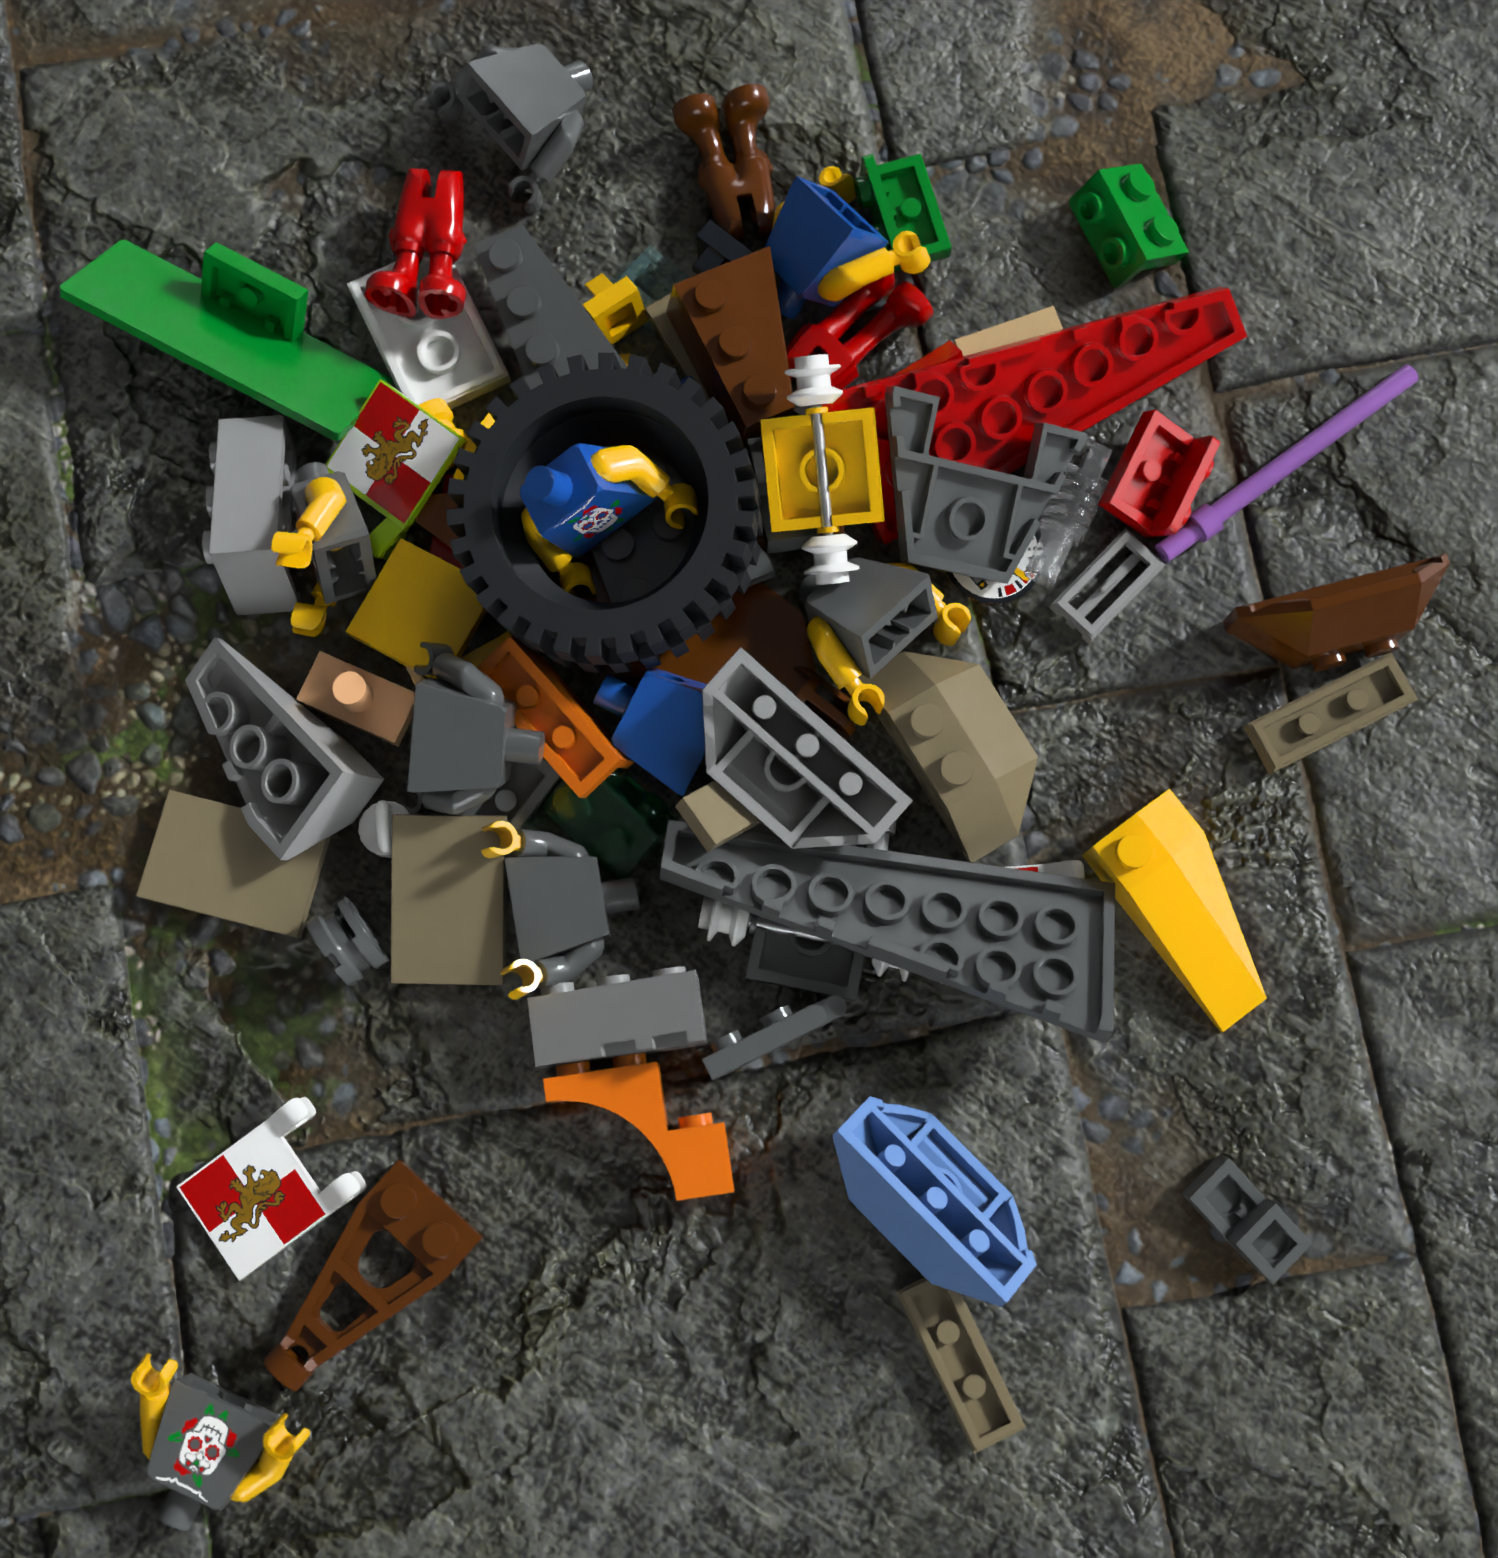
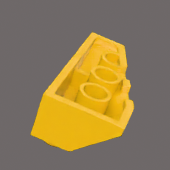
[1082,789,1267,1033]

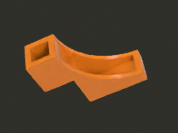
[543,1053,735,1201]

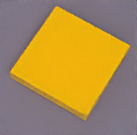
[346,538,487,679]

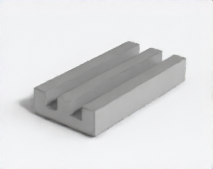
[1050,528,1165,644]

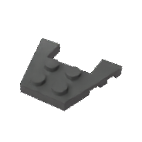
[885,386,1088,584]

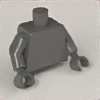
[428,43,593,215]
[405,642,545,815]

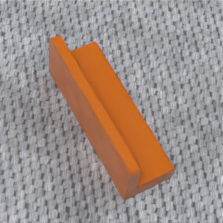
[477,636,634,798]

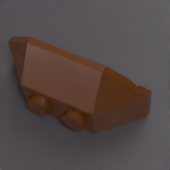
[1223,553,1450,672]

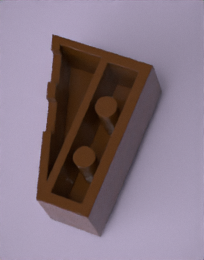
[666,246,795,448]

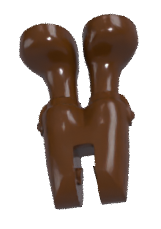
[672,84,775,243]

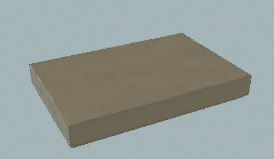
[136,790,331,939]
[391,814,507,985]

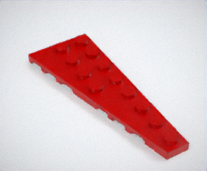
[822,287,1247,545]

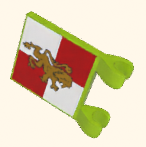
[325,379,466,560]

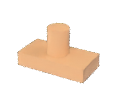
[296,651,415,747]

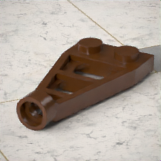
[263,1160,484,1392]

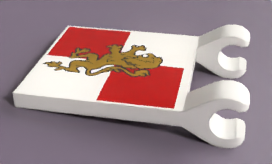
[176,1097,367,1281]

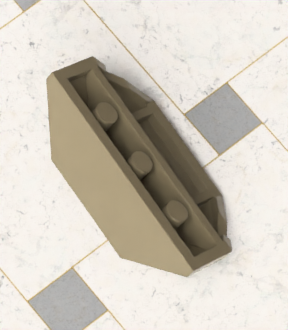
[859,651,1038,863]

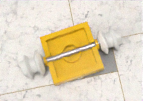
[760,354,885,585]

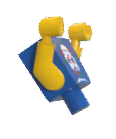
[765,166,930,319]
[519,443,699,597]

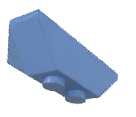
[832,1097,1037,1307]

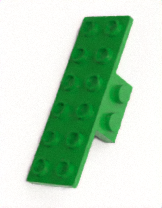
[60,240,393,441]

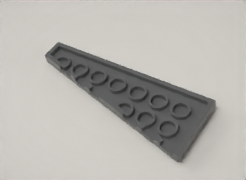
[473,224,776,603]
[660,820,1115,1042]

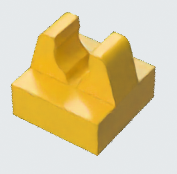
[582,273,649,345]

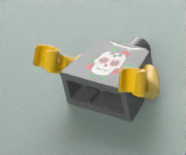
[271,462,377,637]
[799,557,971,726]
[131,1353,310,1531]

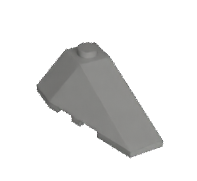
[185,637,385,861]

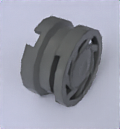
[306,896,389,987]

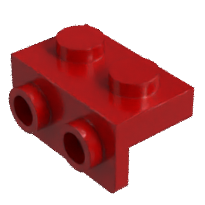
[1098,409,1220,538]

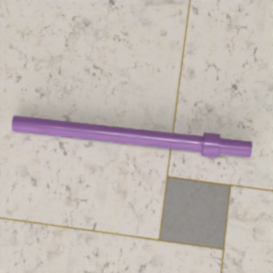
[1155,364,1418,563]

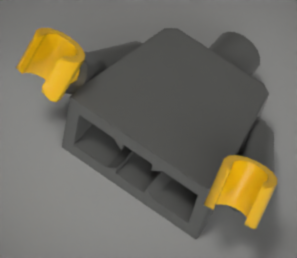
[481,821,640,1000]

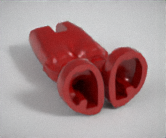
[365,168,467,319]

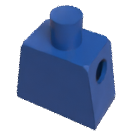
[593,667,707,796]

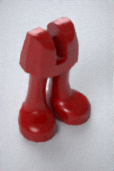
[786,273,934,390]

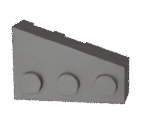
[202,415,301,615]
[527,966,708,1069]

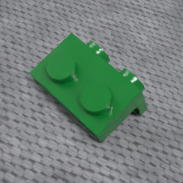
[854,153,952,272]
[1069,163,1189,288]

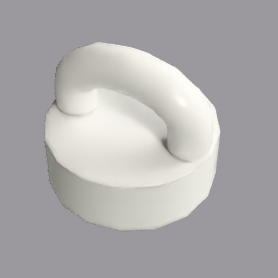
[358,800,410,858]

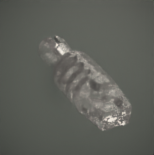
[1024,441,1112,587]

